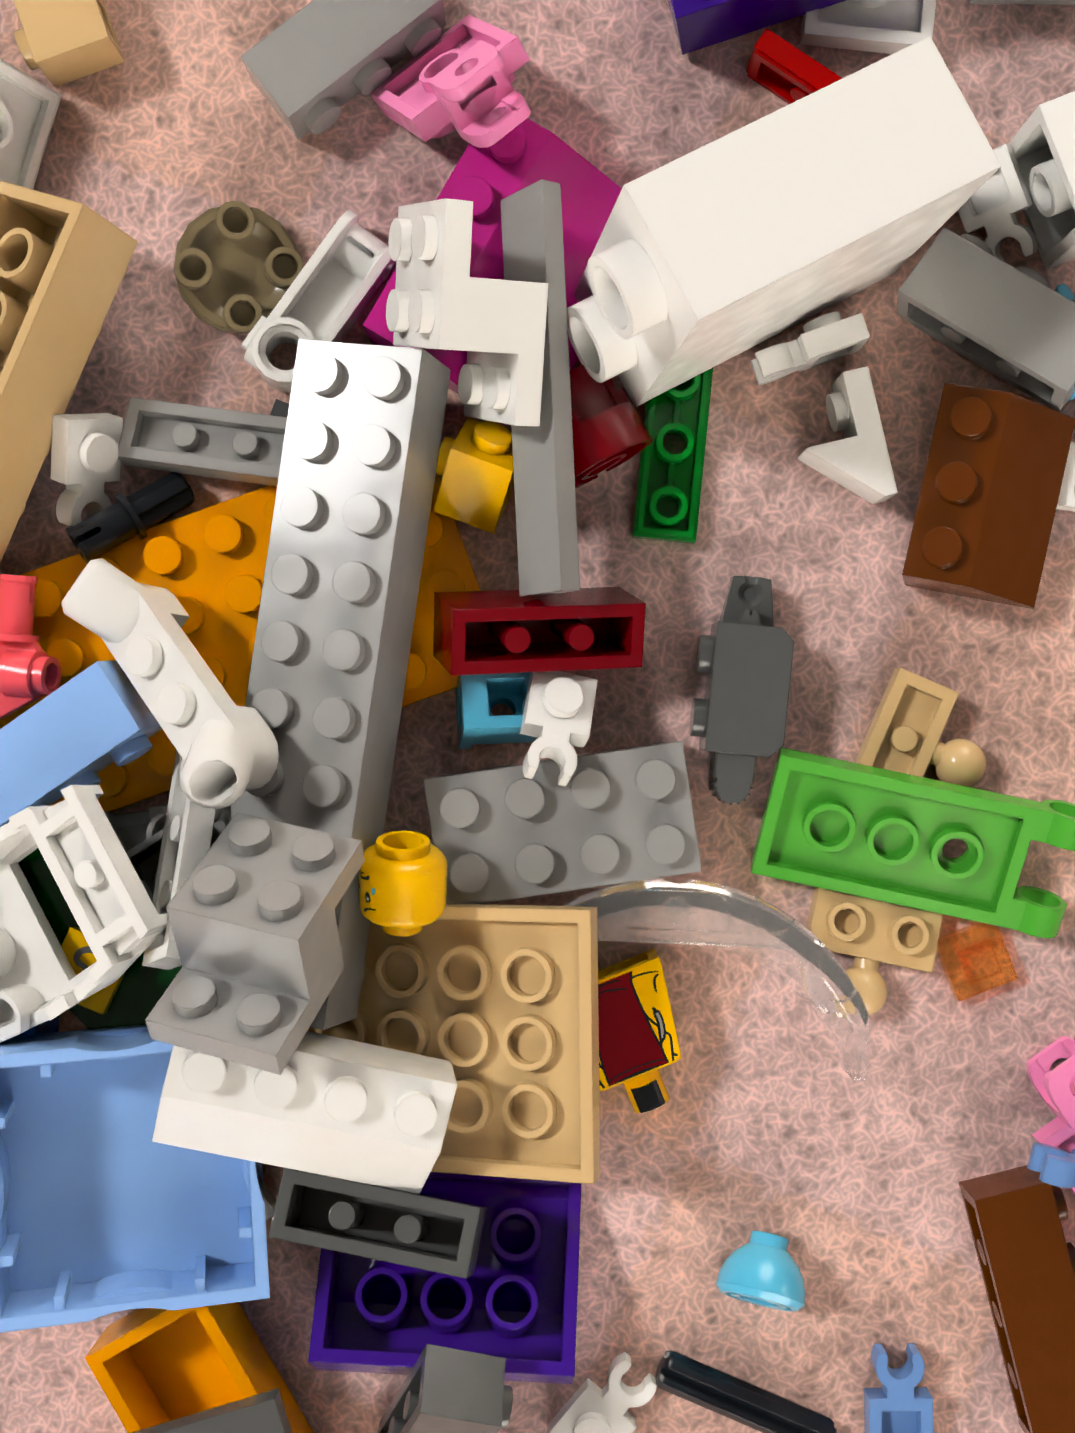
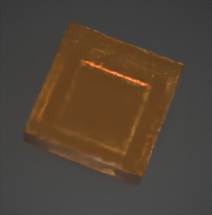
[936,922,1018,1002]

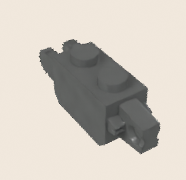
[689,576,794,805]

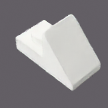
[797,366,898,504]

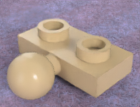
[854,668,987,787]
[803,887,943,1016]

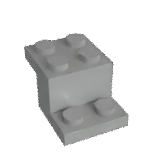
[145,812,365,1075]

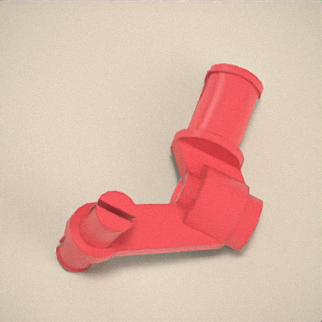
[0,574,61,720]

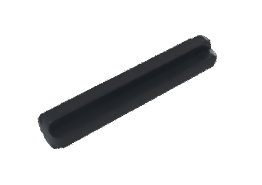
[655,1350,837,1433]

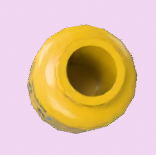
[358,830,447,937]

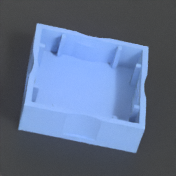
[0,1024,270,1333]

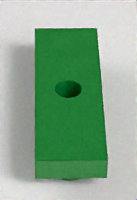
[632,368,713,544]

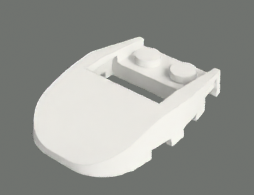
[0,785,168,1043]

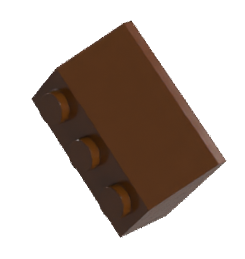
[902,383,1075,609]

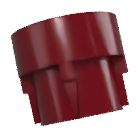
[570,365,653,489]

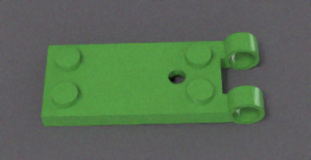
[751,747,1075,938]

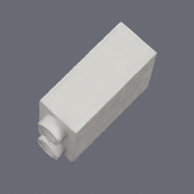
[567,36,1001,407]

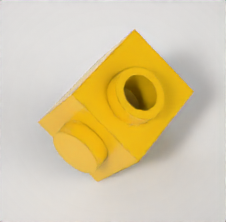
[433,417,514,534]

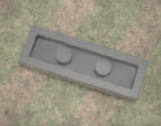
[118,397,287,486]

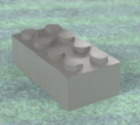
[423,740,702,904]

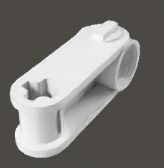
[241,210,396,394]

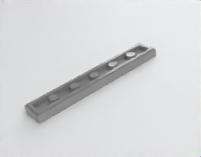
[500,179,580,597]

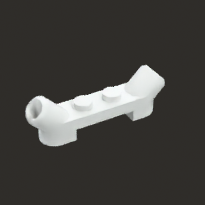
[61,558,279,809]

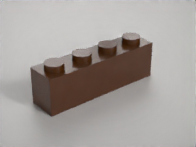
[959,1165,1075,1433]

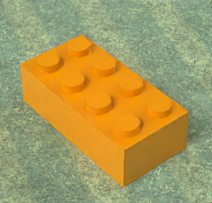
[85,1302,314,1433]

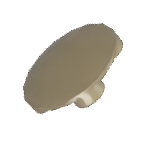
[174,201,304,335]

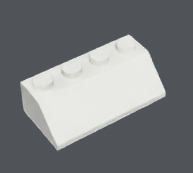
[152,1031,457,1194]

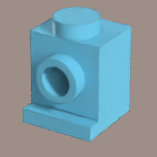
[455,672,537,749]

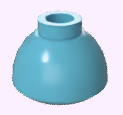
[715,1231,805,1312]

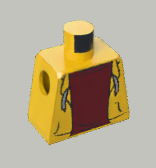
[598,948,681,1113]

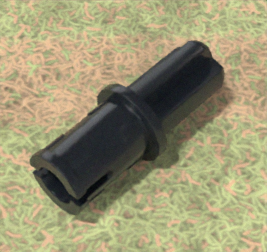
[66,472,195,564]

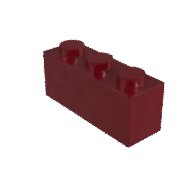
[433,587,646,676]

